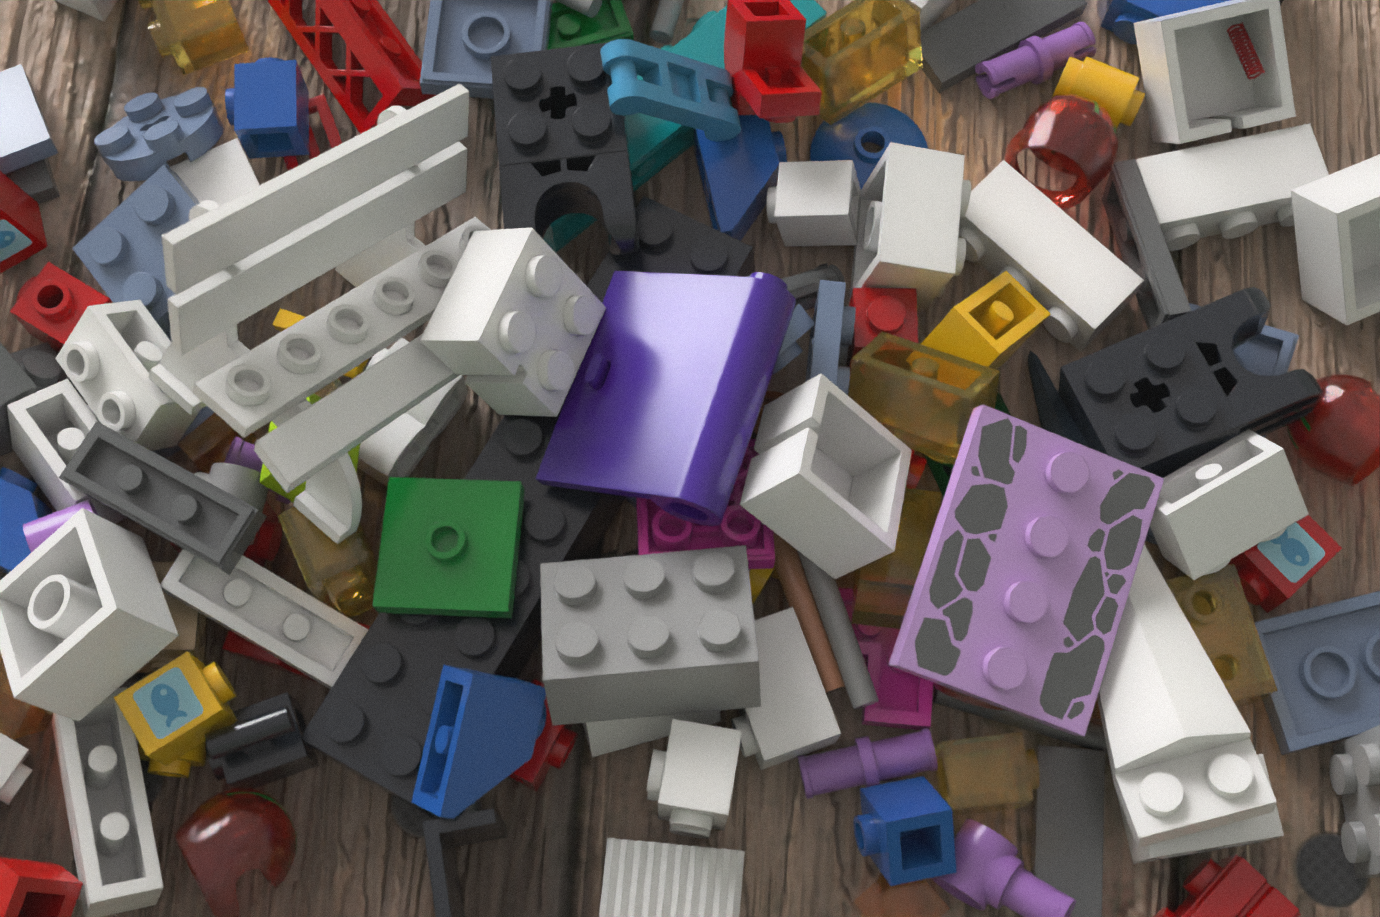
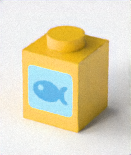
[113,651,238,766]

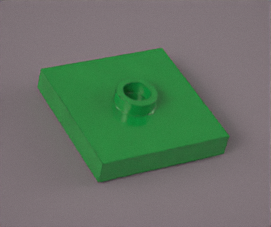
[372,477,525,618]

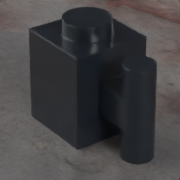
[205,692,319,792]

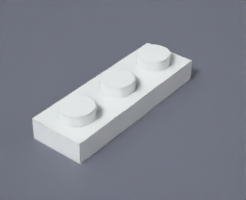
[160,549,368,689]

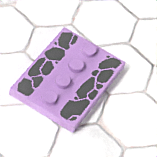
[888,405,1164,736]

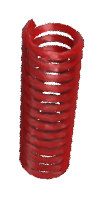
[1227,22,1265,79]

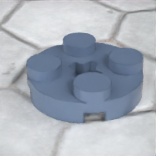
[94,87,224,181]

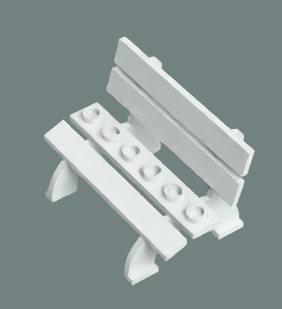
[149,83,491,544]

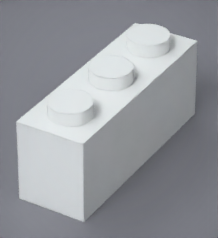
[1136,123,1329,251]
[958,160,1144,352]
[52,687,164,917]

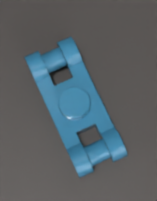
[600,39,741,141]

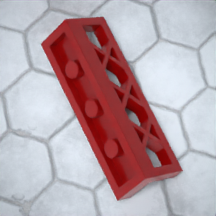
[267,0,436,134]

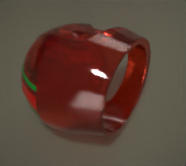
[1004,94,1118,210]
[1287,373,1380,487]
[174,788,297,917]

